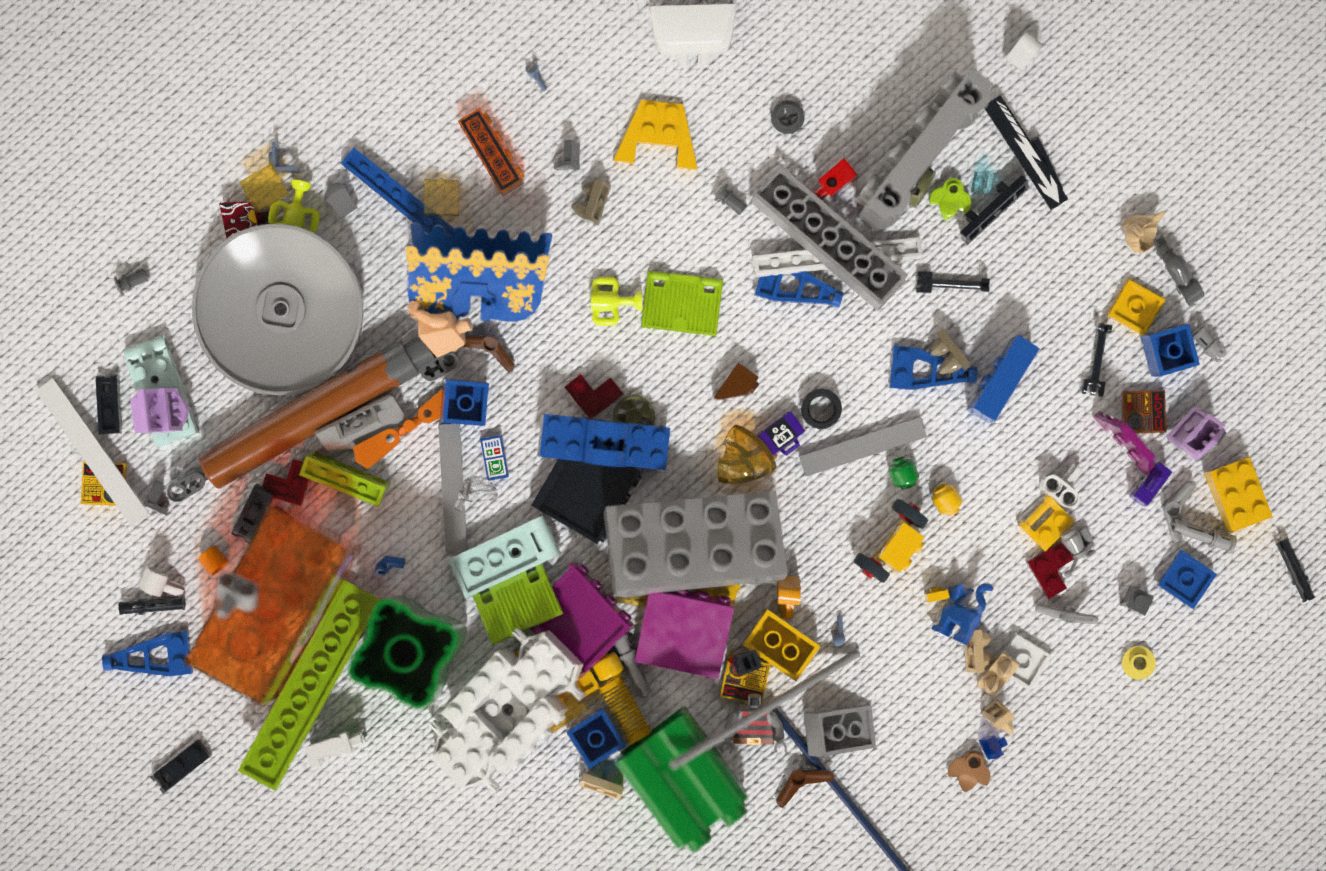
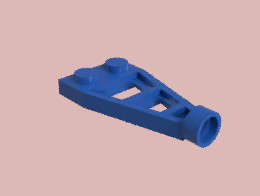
[754,271,844,308]
[889,346,978,390]
[102,631,193,676]

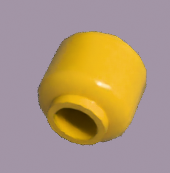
[931,483,963,516]
[593,652,624,683]

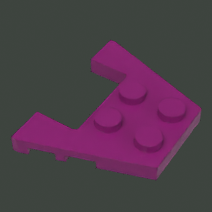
[1093,411,1155,475]

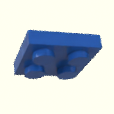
[1157,550,1217,609]

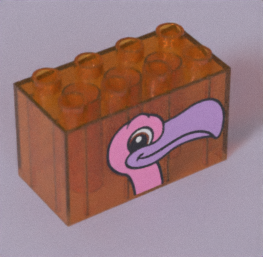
[183,506,363,705]

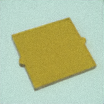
[239,163,289,212]
[424,177,459,217]

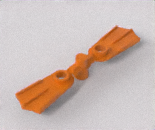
[353,389,443,469]

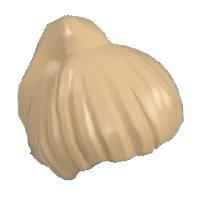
[1123,211,1165,254]

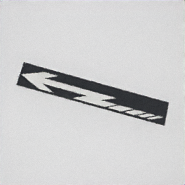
[984,95,1068,210]

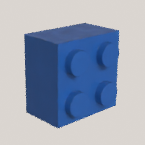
[1140,324,1200,377]
[440,379,489,426]
[566,709,626,770]

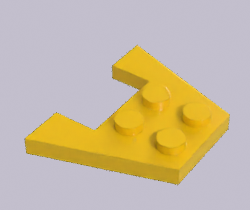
[614,100,697,170]

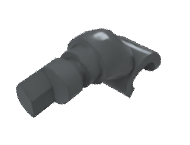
[1156,236,1205,306]

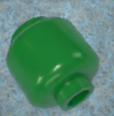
[888,456,919,490]

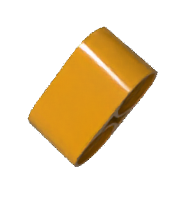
[777,575,801,620]

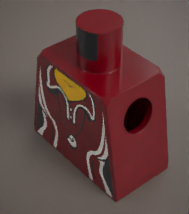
[219,201,270,239]

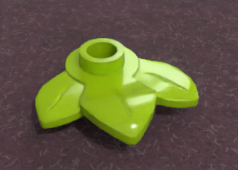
[929,178,971,220]

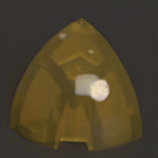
[717,424,777,484]

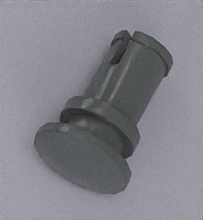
[714,184,748,216]
[114,269,149,296]

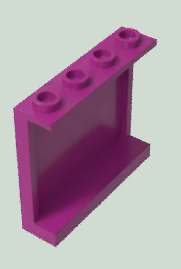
[530,563,634,679]
[635,590,735,679]

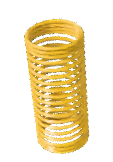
[598,676,652,744]

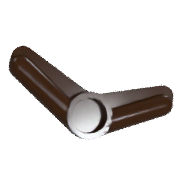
[461,335,515,372]
[776,770,834,808]

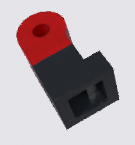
[727,649,762,676]

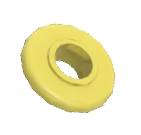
[1122,646,1156,680]

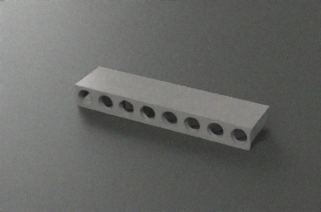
[750,166,908,311]

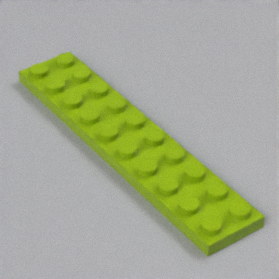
[237,580,381,792]

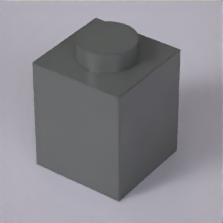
[1121,586,1154,616]

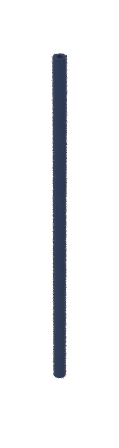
[771,707,909,871]

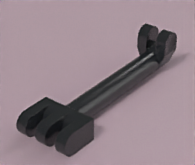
[916,271,990,294]
[1081,323,1112,397]

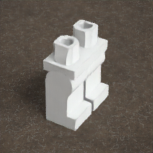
[305,729,366,768]

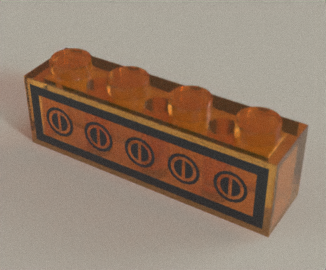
[458,108,525,197]

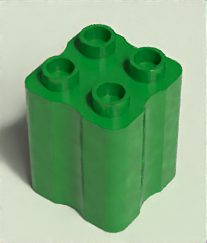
[348,595,468,709]
[615,706,749,853]

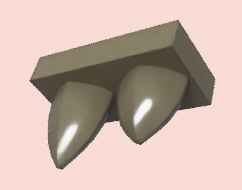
[572,178,611,225]
[930,328,971,374]

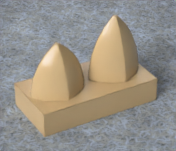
[964,629,996,673]
[977,651,1020,697]
[981,699,1015,735]
[579,764,624,800]

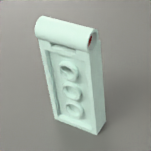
[123,335,199,447]
[448,515,561,598]

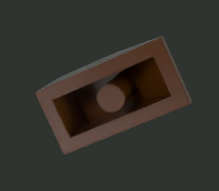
[713,363,759,401]

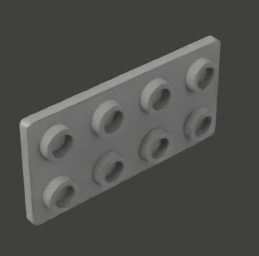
[315,394,408,458]

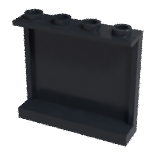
[531,459,642,544]

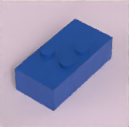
[967,335,1040,423]

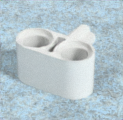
[1005,29,1043,71]
[1040,464,1083,508]
[138,566,185,597]

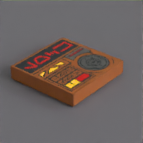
[1121,390,1167,433]

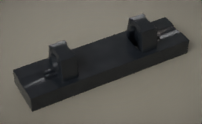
[960,175,1029,245]

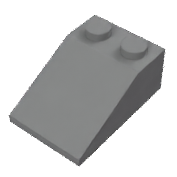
[804,705,876,757]

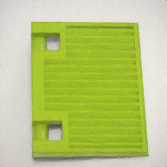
[641,271,723,336]
[472,564,563,646]

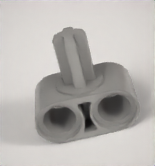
[216,572,258,618]

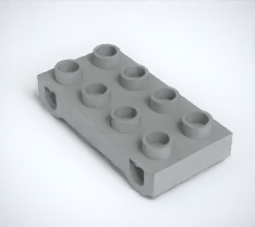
[855,68,993,233]
[604,491,788,597]

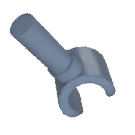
[525,62,547,92]
[832,616,845,647]

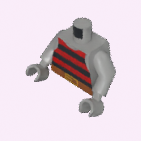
[720,694,787,755]

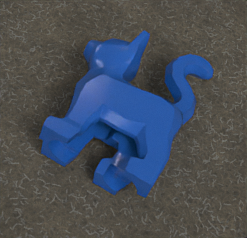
[931,583,994,646]

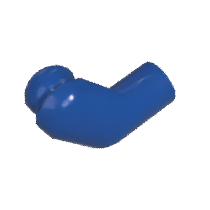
[375,556,405,577]

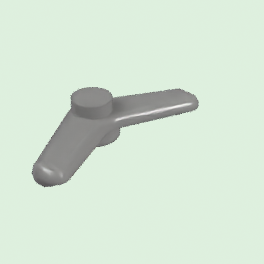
[1163,480,1196,543]
[1035,604,1099,625]

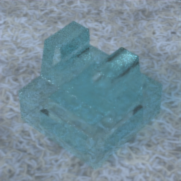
[970,171,998,195]

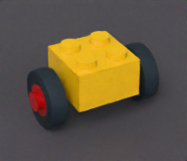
[853,499,928,583]

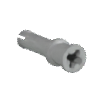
[1171,519,1237,554]
[615,632,652,697]

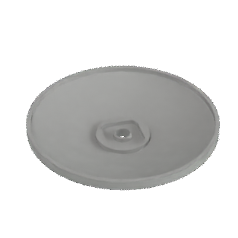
[192,224,364,395]

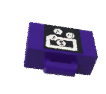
[756,411,805,456]
[1130,462,1172,506]

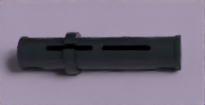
[1276,539,1316,603]
[118,596,186,615]

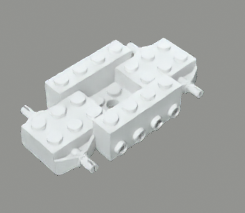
[429,627,586,793]

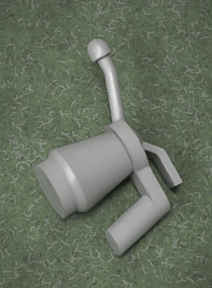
[1060,526,1096,577]

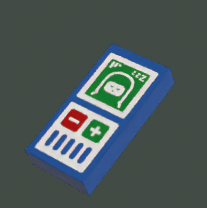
[480,435,509,481]

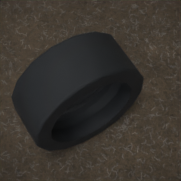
[801,389,842,429]

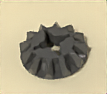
[771,100,805,134]

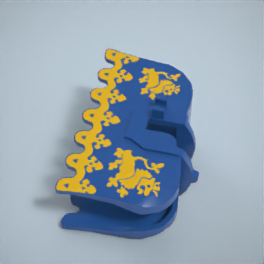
[406,223,553,322]

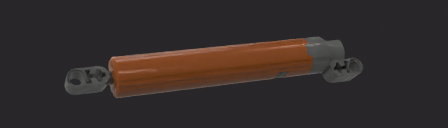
[167,336,458,502]

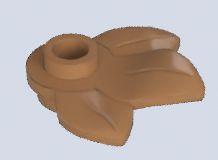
[947,750,991,792]

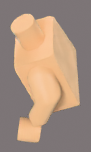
[407,301,473,357]

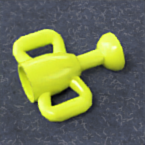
[268,179,320,233]
[591,277,642,326]

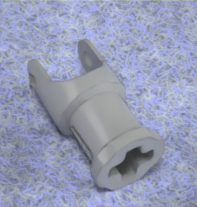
[1192,325,1226,362]

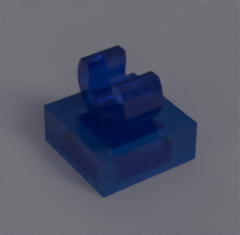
[979,735,1008,759]

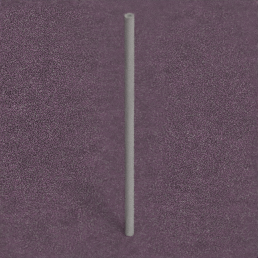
[669,649,860,769]

